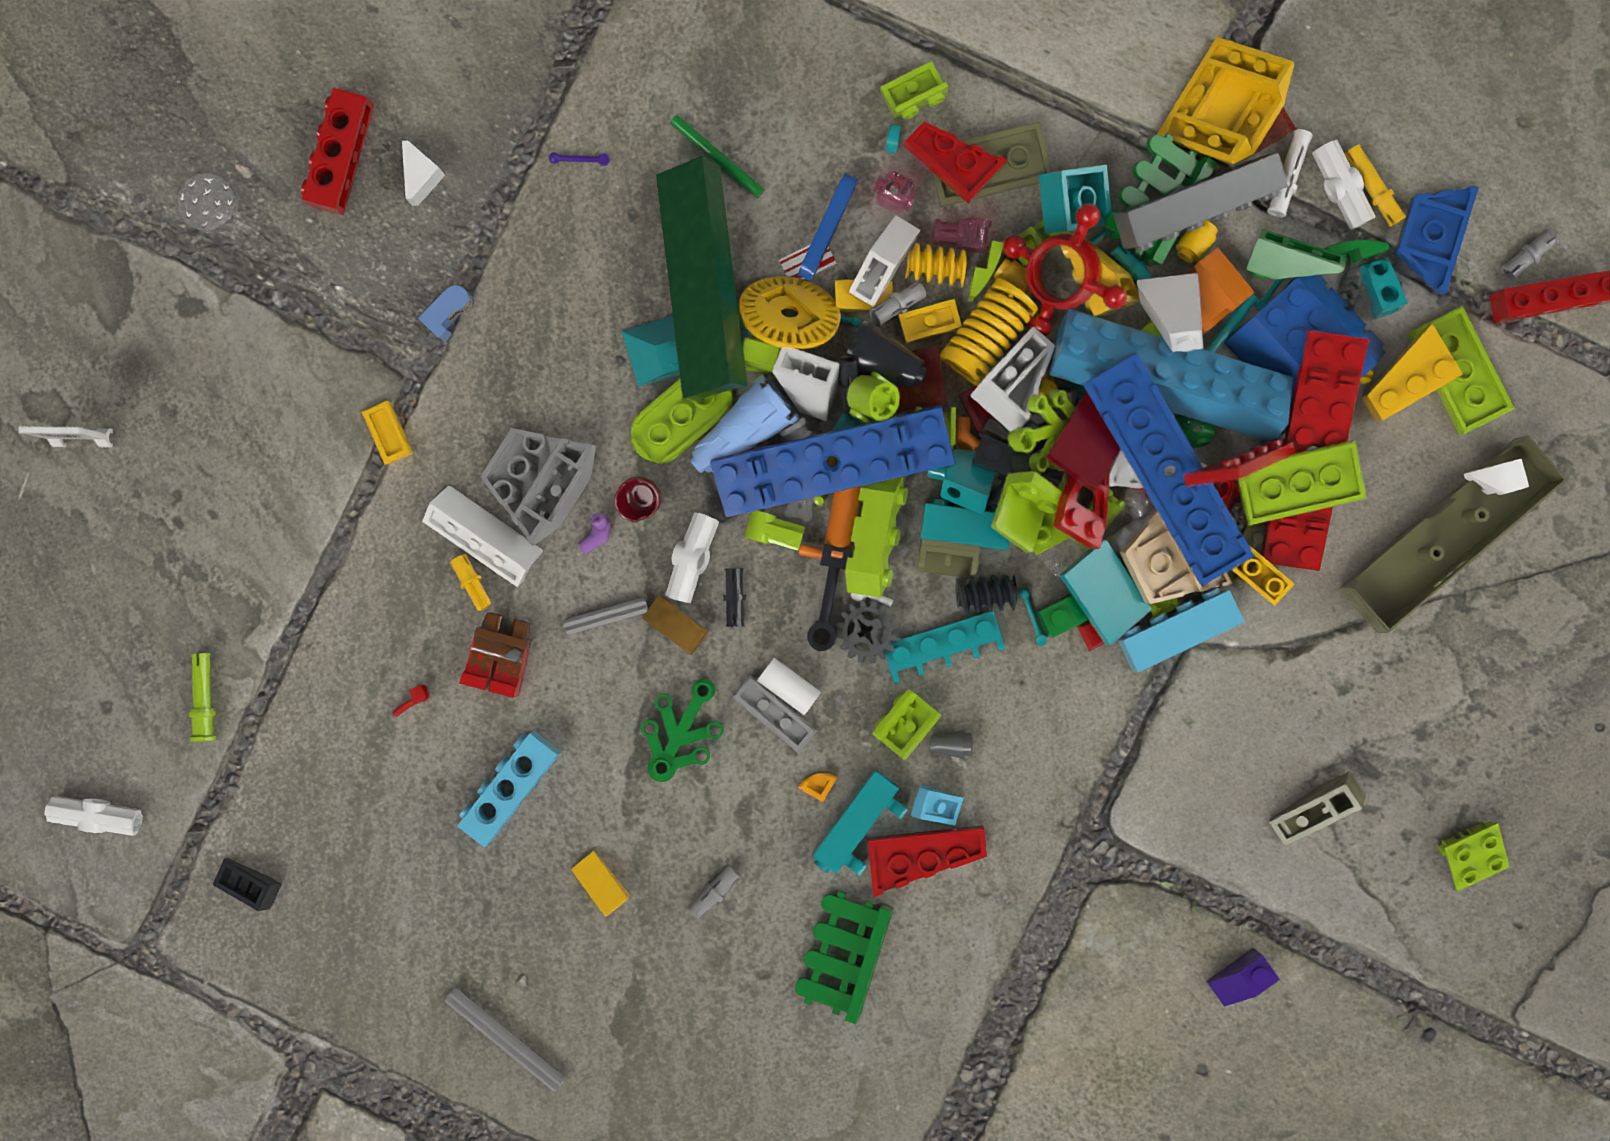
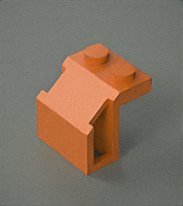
[1184,247,1255,335]

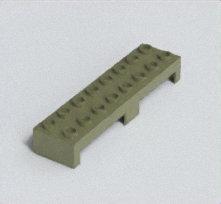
[1339,435,1567,633]

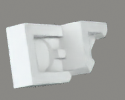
[1464,459,1529,495]

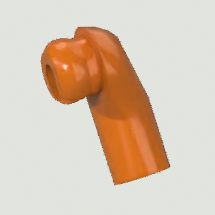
[955,417,981,452]

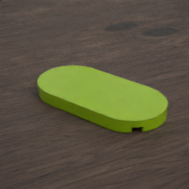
[631,379,733,464]

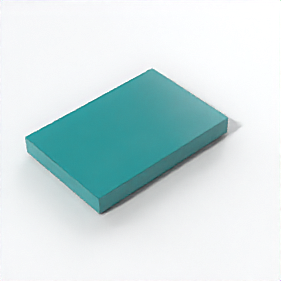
[1059,539,1152,646]

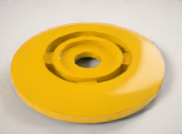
[738,276,841,349]

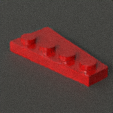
[1184,439,1296,486]
[867,825,987,897]

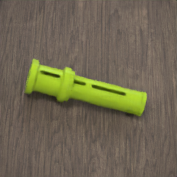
[188,653,217,742]

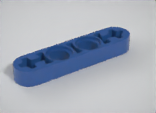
[798,173,858,281]

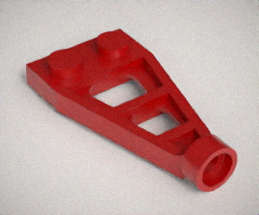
[1053,469,1110,549]

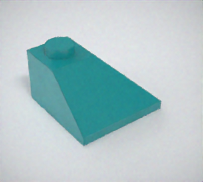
[622,316,680,387]

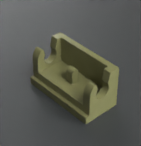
[916,539,981,579]

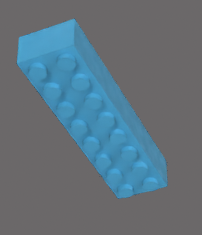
[1049,309,1293,441]

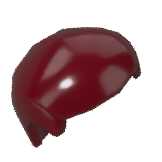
[614,476,661,523]

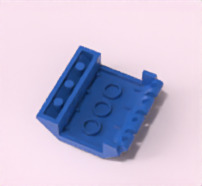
[1224,275,1386,414]

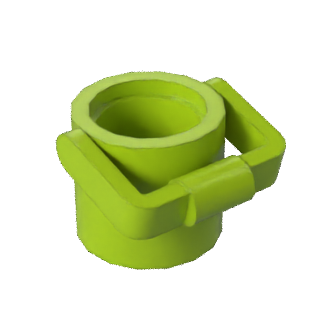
[847,372,899,423]

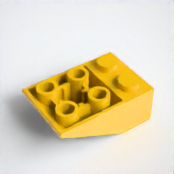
[1061,232,1140,316]

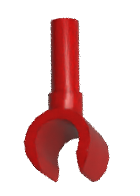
[392,685,429,717]

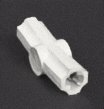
[665,512,719,603]

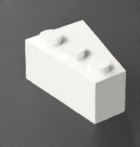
[970,326,1055,432]

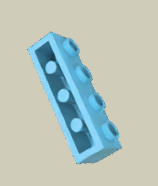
[1118,587,1245,673]

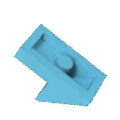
[911,785,964,826]

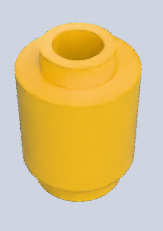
[1176,220,1218,264]
[993,258,1032,297]

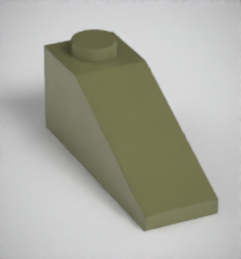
[1269,771,1366,846]

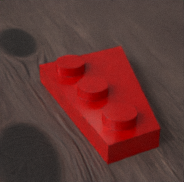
[903,121,1008,204]

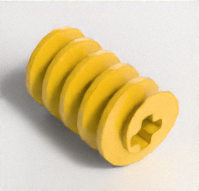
[905,243,967,288]

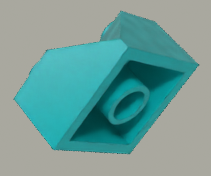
[1039,165,1112,234]

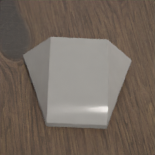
[481,428,596,546]

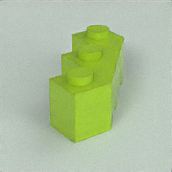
[845,476,908,598]

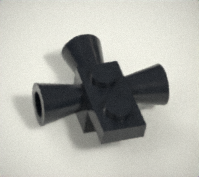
[972,422,1065,509]

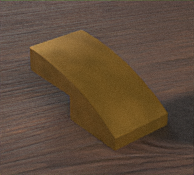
[642,595,709,655]

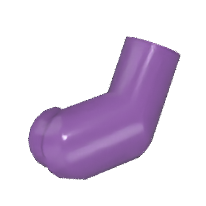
[578,513,611,555]

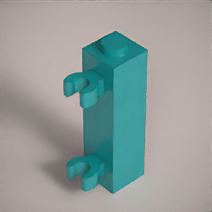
[812,768,908,876]

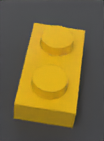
[898,299,962,344]

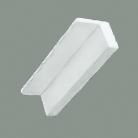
[422,486,543,587]

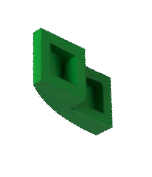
[1324,240,1390,264]

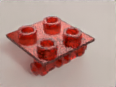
[895,345,947,413]

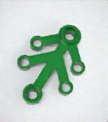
[641,678,724,782]

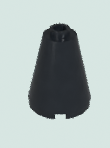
[846,321,928,388]

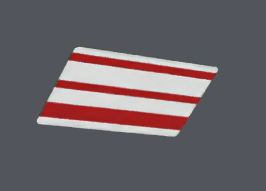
[779,244,836,280]

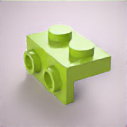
[880,61,949,121]
[872,689,942,761]

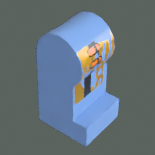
[418,285,473,342]

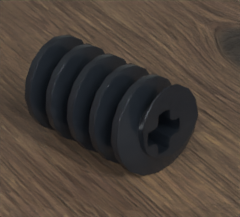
[955,574,1017,614]

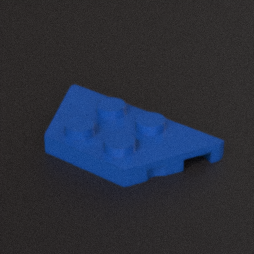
[1395,186,1479,295]

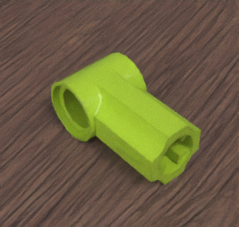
[743,510,805,551]

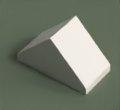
[402,140,445,206]

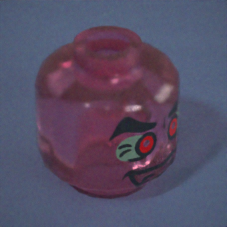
[873,170,918,214]

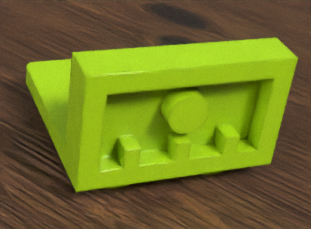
[991,471,1062,553]

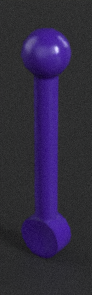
[549,152,610,166]

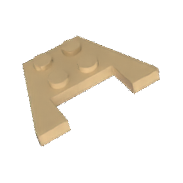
[1120,510,1232,604]

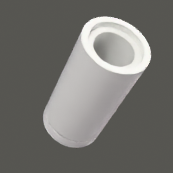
[757,657,821,715]

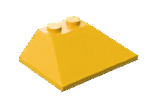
[1157,37,1294,165]

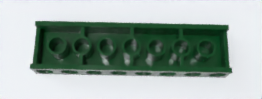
[656,156,748,402]

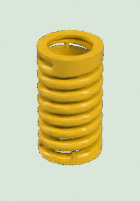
[939,278,1038,386]

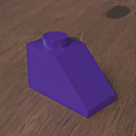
[1206,948,1280,1007]

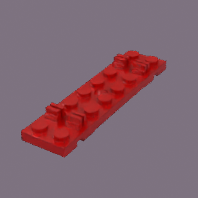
[1260,330,1369,571]

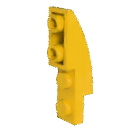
[1231,545,1295,606]

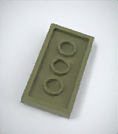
[931,122,1052,208]

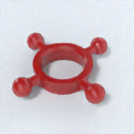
[1003,204,1127,336]

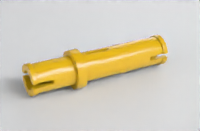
[1344,144,1407,227]

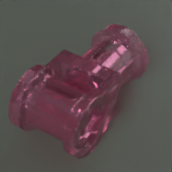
[933,218,992,253]

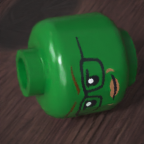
[1175,414,1216,449]

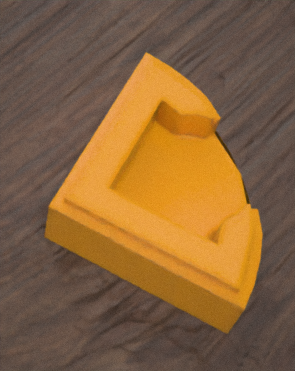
[798,772,838,802]

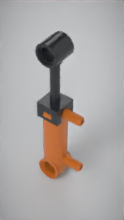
[799,486,862,651]

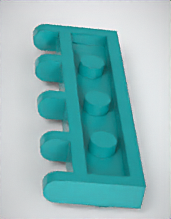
[885,611,1005,684]

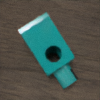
[927,449,995,515]

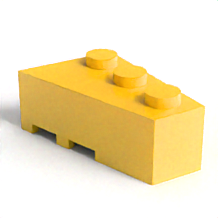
[1361,324,1463,422]

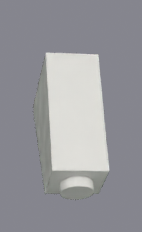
[849,215,920,307]
[1137,273,1203,352]
[773,347,840,422]

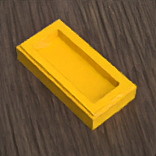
[362,400,413,465]

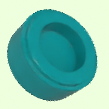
[885,123,901,154]

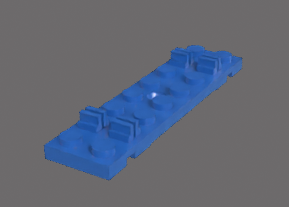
[1082,352,1254,586]
[710,405,955,517]

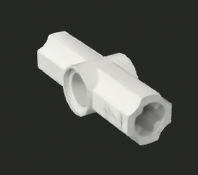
[1312,139,1376,230]
[44,796,143,836]

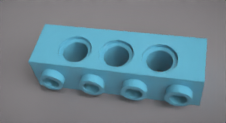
[457,731,561,848]

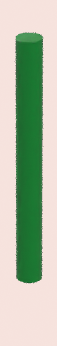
[670,115,765,198]

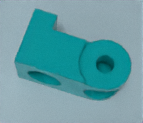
[1360,258,1408,319]

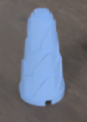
[690,374,799,473]

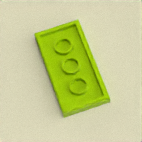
[1408,305,1515,436]
[1237,440,1367,526]

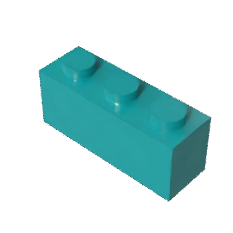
[919,499,1010,551]

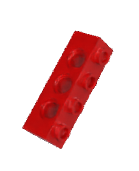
[301,88,374,216]
[1489,270,1610,324]

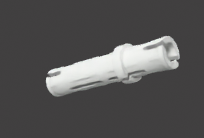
[1267,129,1313,218]

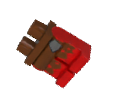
[459,612,532,698]

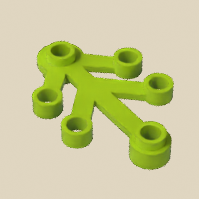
[1008,389,1075,472]

